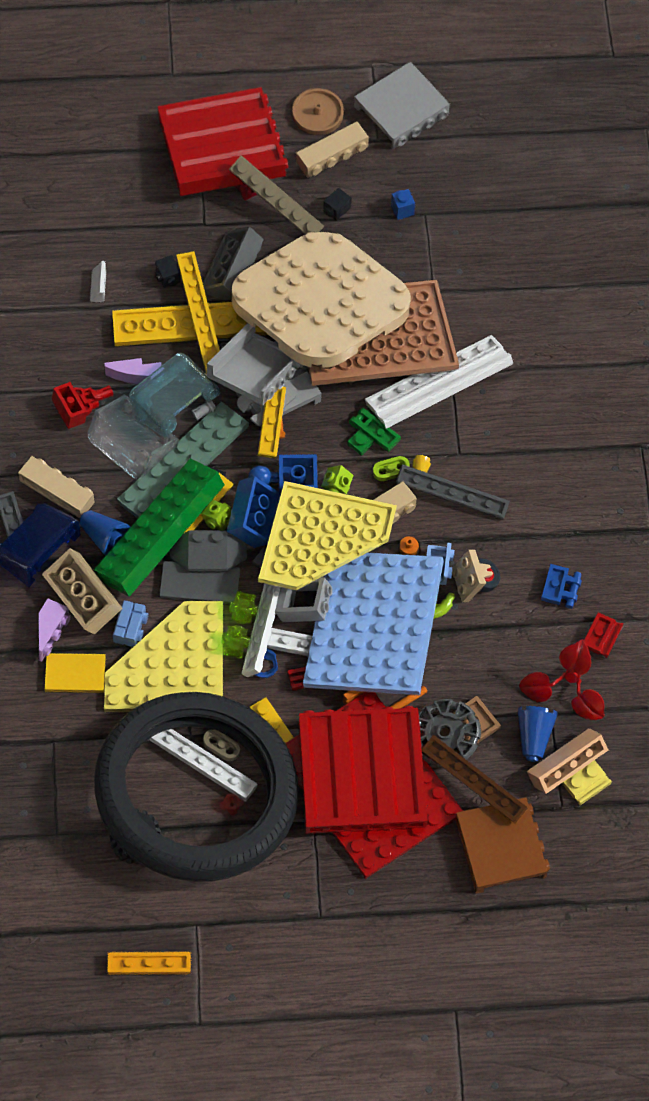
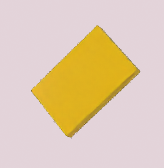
[45,653,106,693]

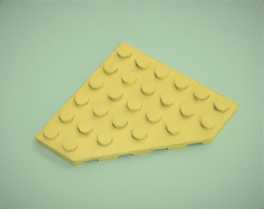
[258,481,397,590]
[104,601,223,712]

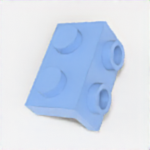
[427,543,454,585]

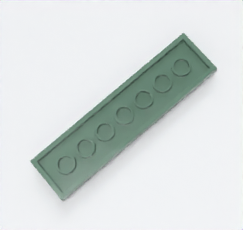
[117,402,249,519]

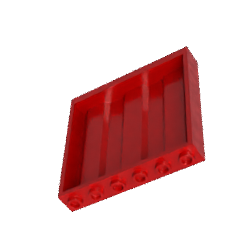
[158,87,288,196]
[299,706,428,833]

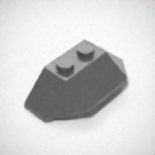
[170,530,247,571]

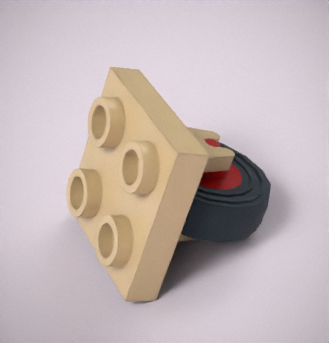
[452,550,500,602]

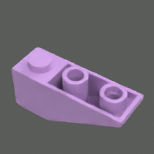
[39,599,70,662]

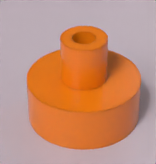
[399,536,419,555]

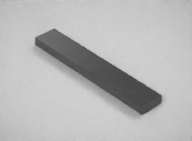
[396,464,510,520]

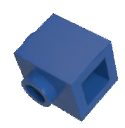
[391,189,415,220]

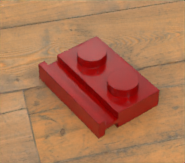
[584,612,624,658]

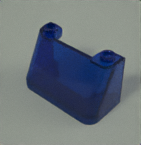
[0,503,81,587]

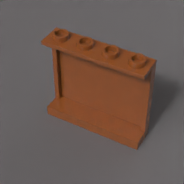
[455,797,550,894]

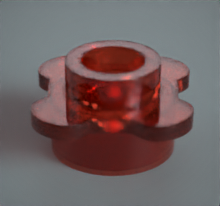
[220,793,244,816]

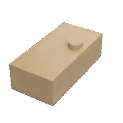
[42,548,123,634]

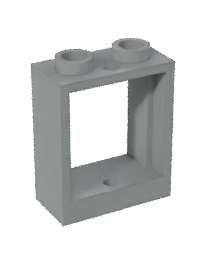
[275,577,332,622]

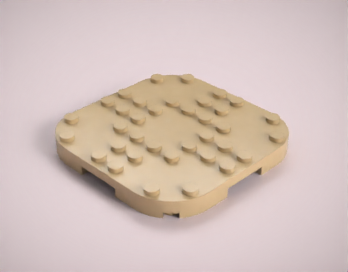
[232,232,411,368]

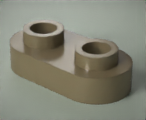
[203,730,240,761]

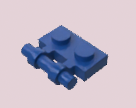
[541,564,582,609]

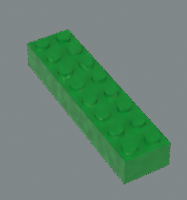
[94,458,225,597]

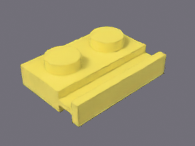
[562,760,612,805]

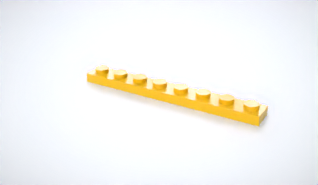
[176,251,220,381]

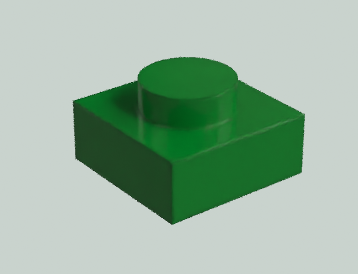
[347,429,374,456]

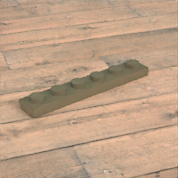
[229,156,324,235]

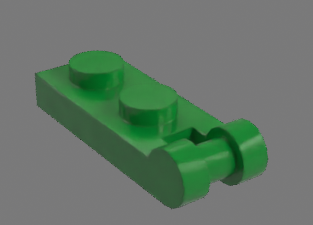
[349,408,401,452]

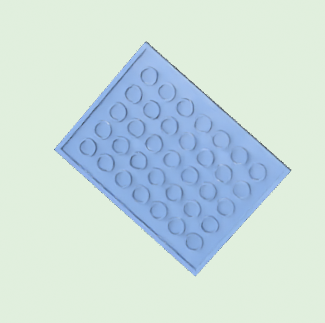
[303,553,444,695]

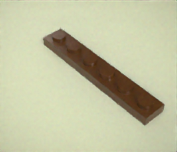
[422,734,527,824]

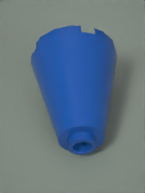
[80,510,130,556]
[518,706,558,762]

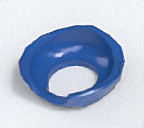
[255,649,278,678]

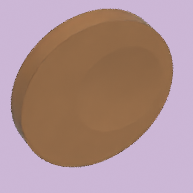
[292,88,344,135]

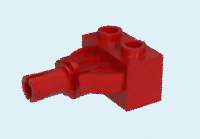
[51,382,113,429]

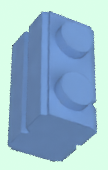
[113,600,149,647]

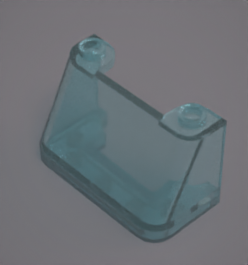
[129,353,221,438]

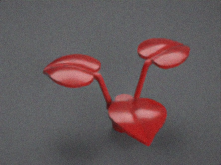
[519,639,605,720]

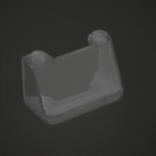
[88,395,179,479]

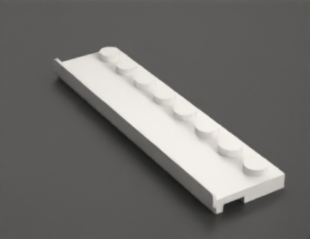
[365,335,513,428]

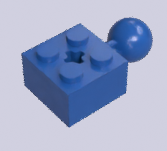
[248,454,318,493]

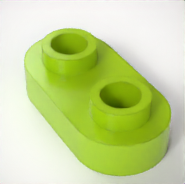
[373,456,410,481]

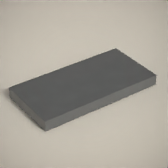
[160,561,240,605]

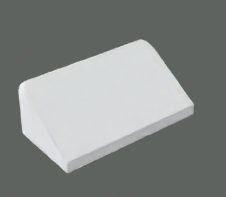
[90,261,106,302]

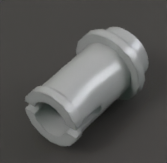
[191,400,216,421]

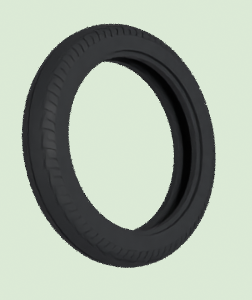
[94,692,298,882]

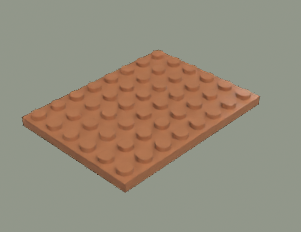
[308,280,459,386]

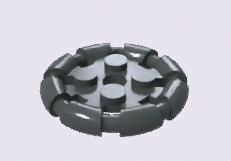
[419,699,481,767]

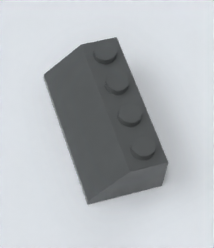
[203,227,264,301]

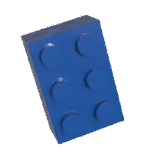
[227,476,281,548]

